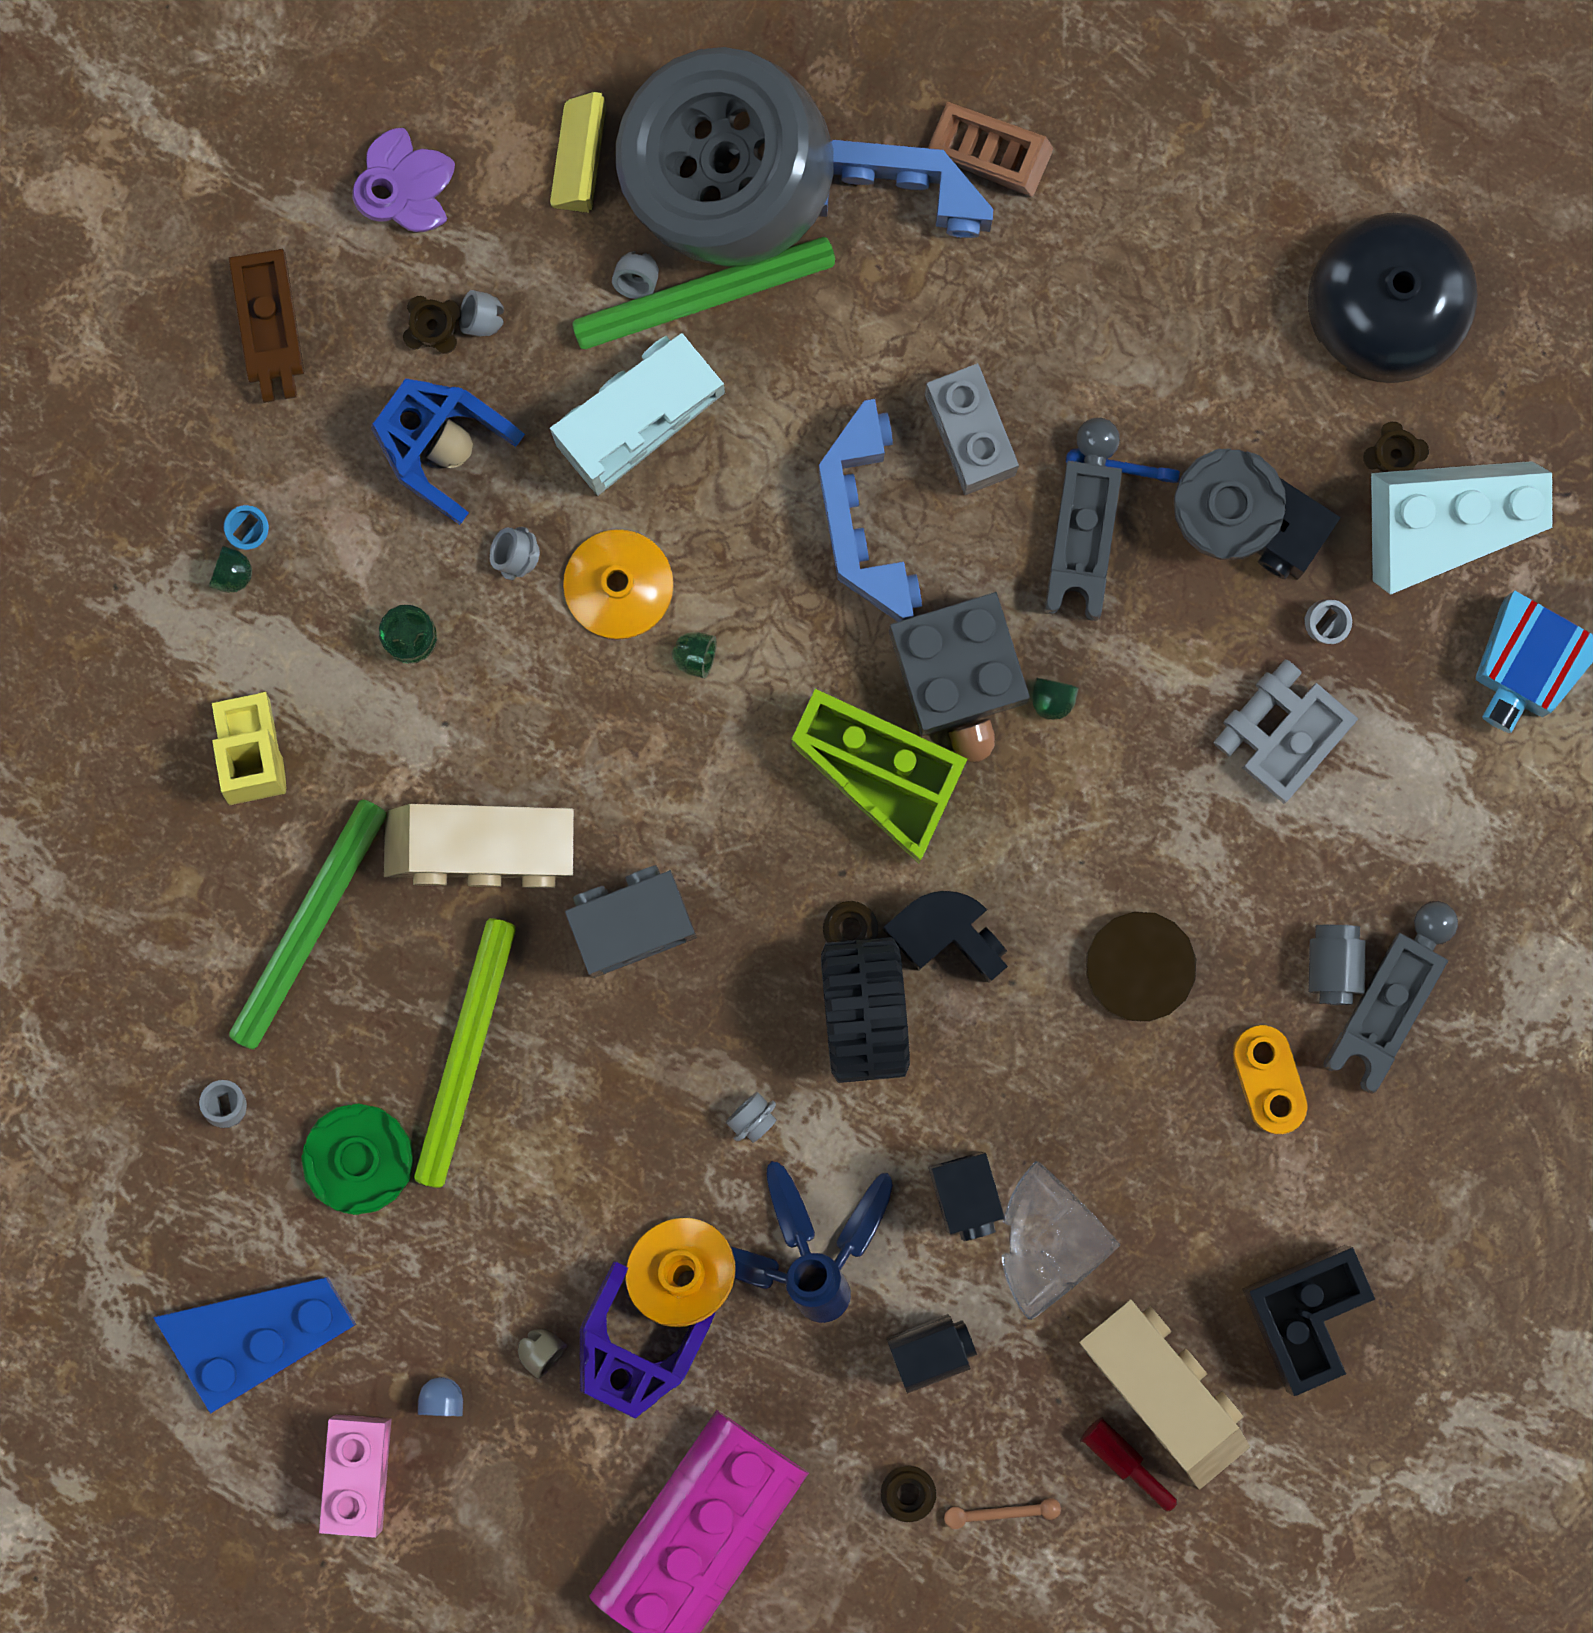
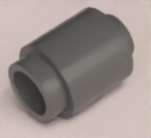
[1308,925,1366,1005]

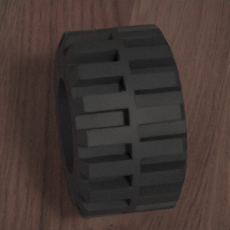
[821,937,910,1083]

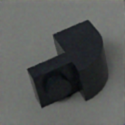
[882,891,1008,983]

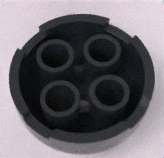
[1308,213,1478,383]

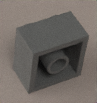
[889,592,1030,737]
[565,865,697,978]

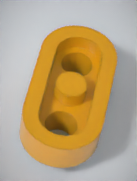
[1233,1025,1307,1134]

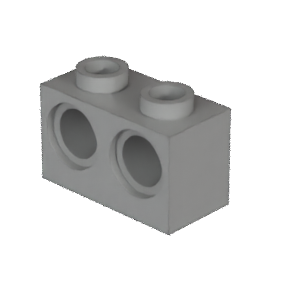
[925,363,1019,495]

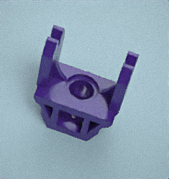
[580,1262,716,1418]

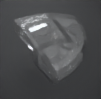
[1002,1161,1121,1320]

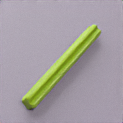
[414,918,516,1188]

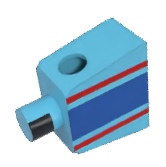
[1476,590,1593,733]

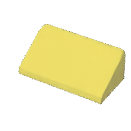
[550,92,606,213]

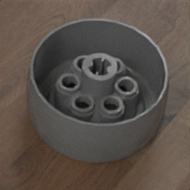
[616,47,834,267]

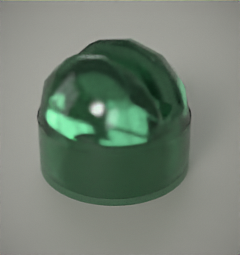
[208,545,252,593]
[672,632,717,679]
[1032,678,1079,720]

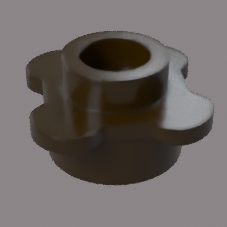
[403,296,462,354]
[1363,421,1429,472]

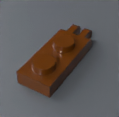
[229,249,304,403]

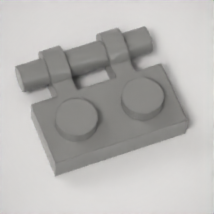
[1213,659,1358,804]

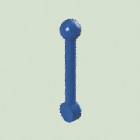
[1066,448,1180,483]

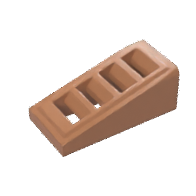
[928,102,1053,197]

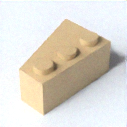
[384,804,574,888]
[1079,1300,1250,1490]

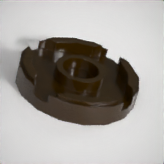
[1086,912,1197,1022]

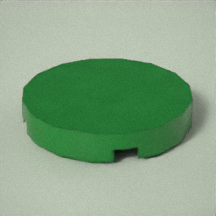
[301,1103,414,1215]

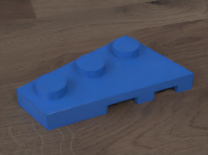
[153,1277,357,1414]

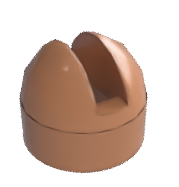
[948,718,995,762]

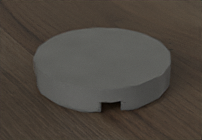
[1174,448,1286,560]

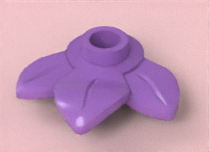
[352,128,455,232]

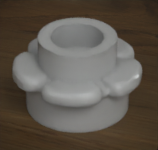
[490,527,540,580]
[726,1092,777,1143]

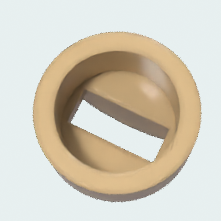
[426,419,473,468]

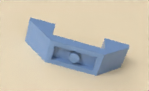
[819,140,993,238]
[819,399,922,622]

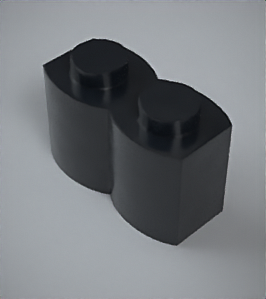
[886,1314,977,1394]

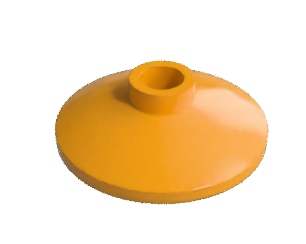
[563,530,673,639]
[626,1218,735,1327]

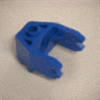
[371,378,525,525]

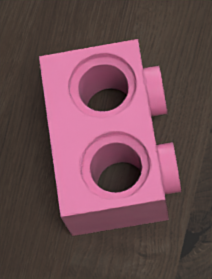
[319,1414,392,1538]

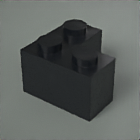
[1242,1245,1375,1397]

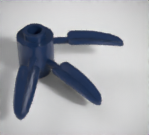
[730,1161,893,1323]

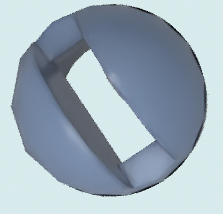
[418,1377,463,1416]

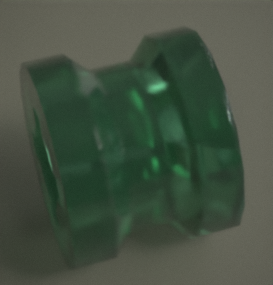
[379,605,437,664]

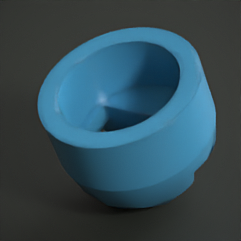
[223,505,269,550]

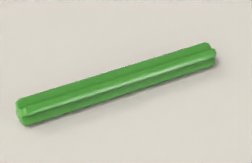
[573,237,835,349]
[229,799,386,1049]

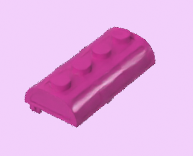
[589,1409,809,1633]

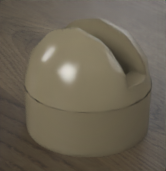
[518,1329,567,1379]

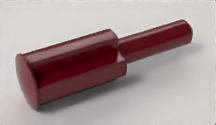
[1080,1417,1177,1512]

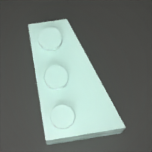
[550,333,725,496]
[1371,461,1552,594]

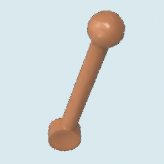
[944,1498,1061,1529]

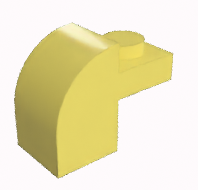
[212,692,286,805]

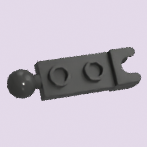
[1044,417,1122,621]
[1323,901,1458,1094]

